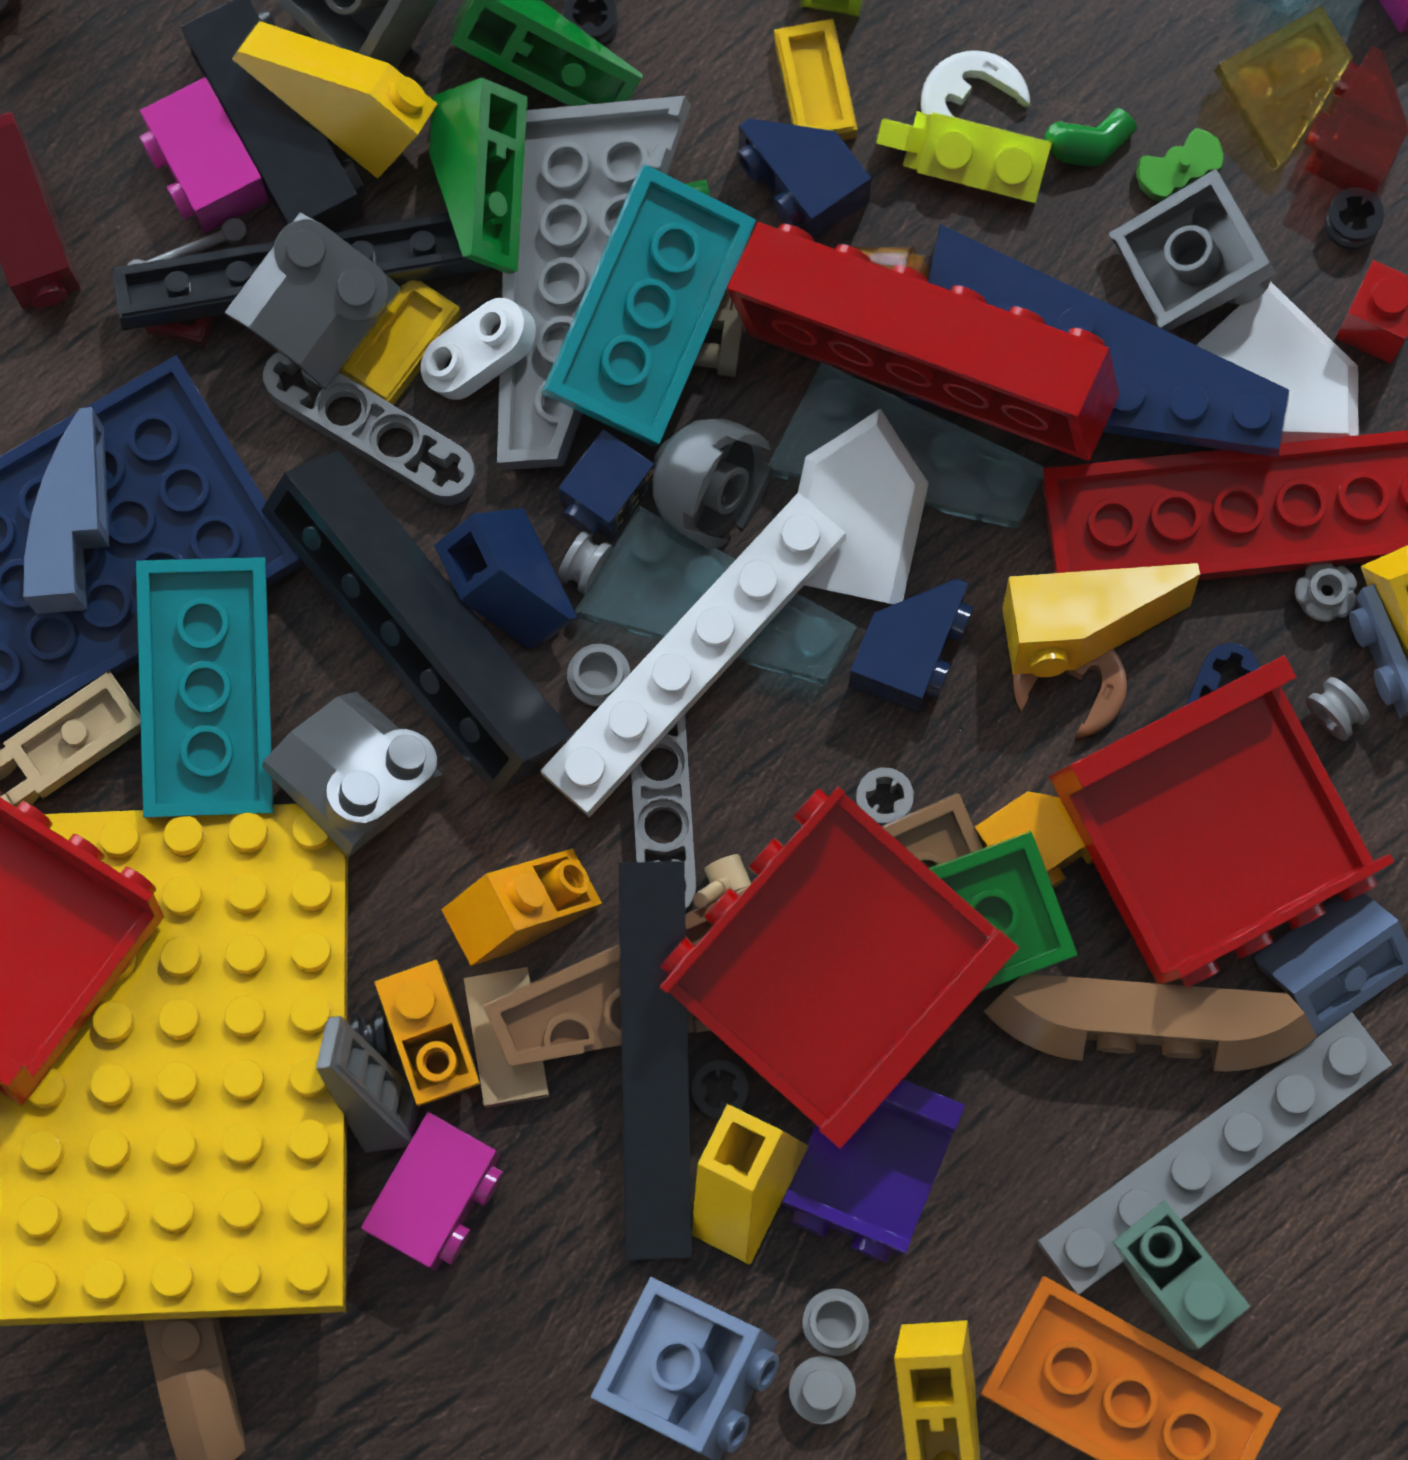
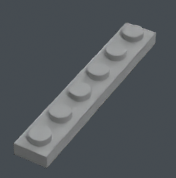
[1036,1012,1392,1295]

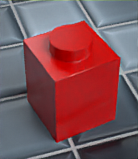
[1335,260,1408,364]

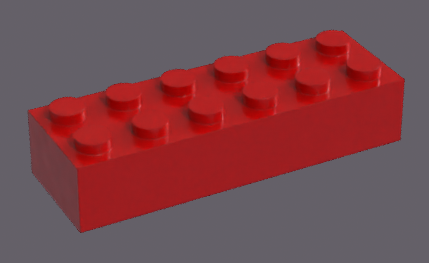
[726,222,1120,461]

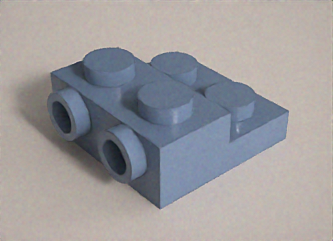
[591,1277,779,1460]

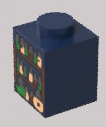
[558,429,655,541]

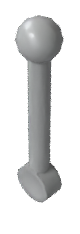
[128,218,247,265]

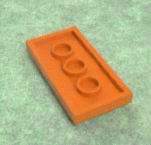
[979,1276,1281,1460]

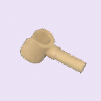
[693,854,751,908]

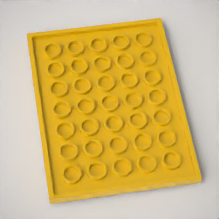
[0,804,348,1326]

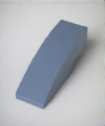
[23,407,109,614]

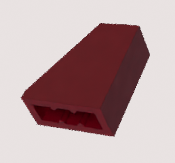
[0,111,81,309]

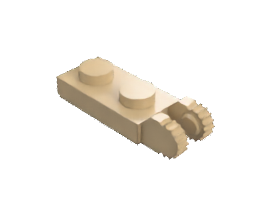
[0,671,141,807]

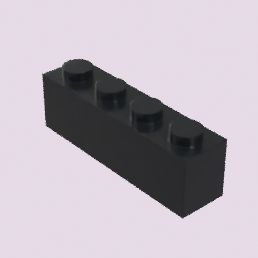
[180,0,366,232]

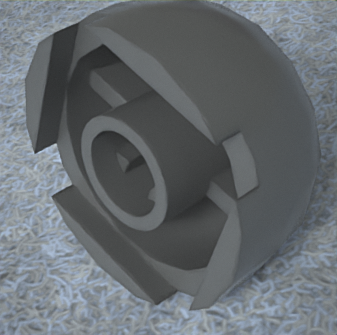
[652,419,772,549]

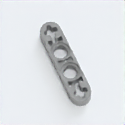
[263,352,477,505]
[631,715,697,914]

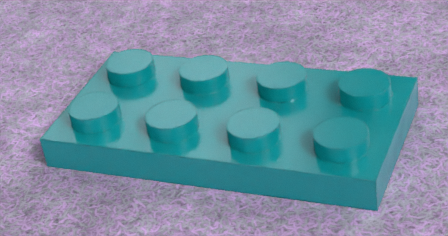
[541,164,756,447]
[136,557,274,818]

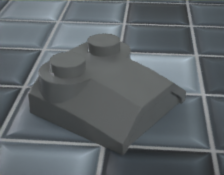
[1108,169,1276,331]
[224,212,401,390]
[262,691,445,857]

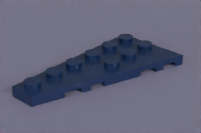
[905,224,1289,457]

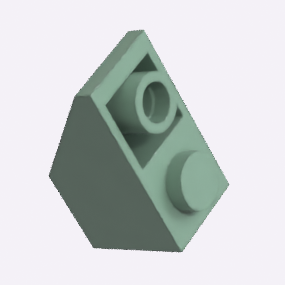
[1112,1200,1251,1352]

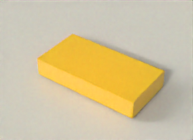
[774,19,858,141]
[339,280,462,405]

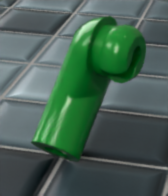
[1044,108,1137,167]

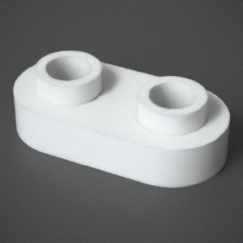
[421,298,536,400]

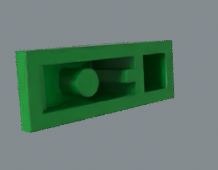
[450,0,642,106]
[429,78,528,274]

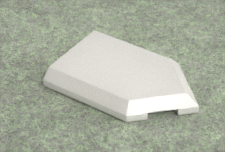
[1196,282,1359,443]
[798,408,929,605]

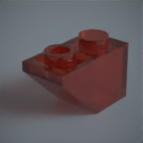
[1304,46,1408,194]

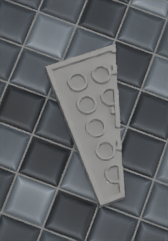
[497,96,691,470]

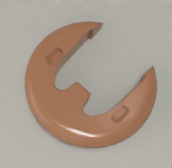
[1013,649,1127,739]

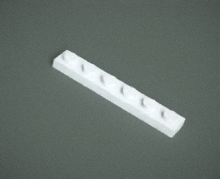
[540,492,846,818]

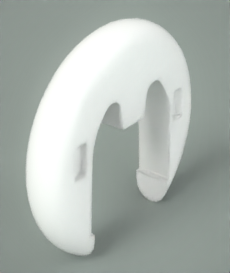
[921,51,1030,117]

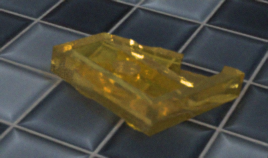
[1213,5,1353,171]

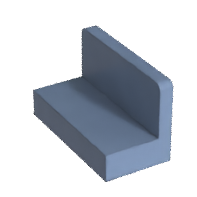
[1254,893,1408,1036]

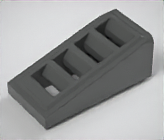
[316,1016,420,1153]

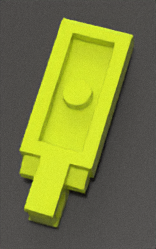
[876,111,1052,203]

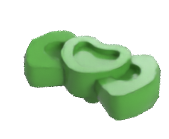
[1136,128,1224,202]

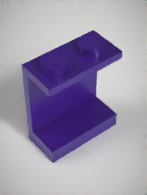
[782,1079,965,1263]

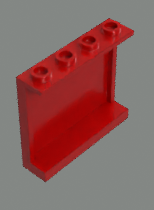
[1049,655,1394,988]
[659,786,1020,1149]
[0,790,164,1107]

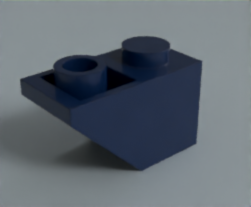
[736,118,872,239]
[434,508,577,649]
[848,579,974,713]

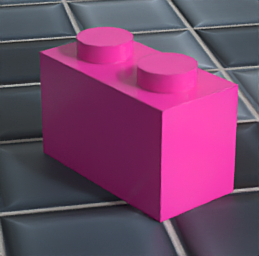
[139,77,270,234]
[361,1112,504,1272]

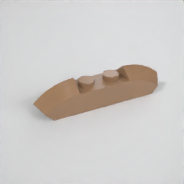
[984,974,1317,1071]
[143,1317,245,1460]

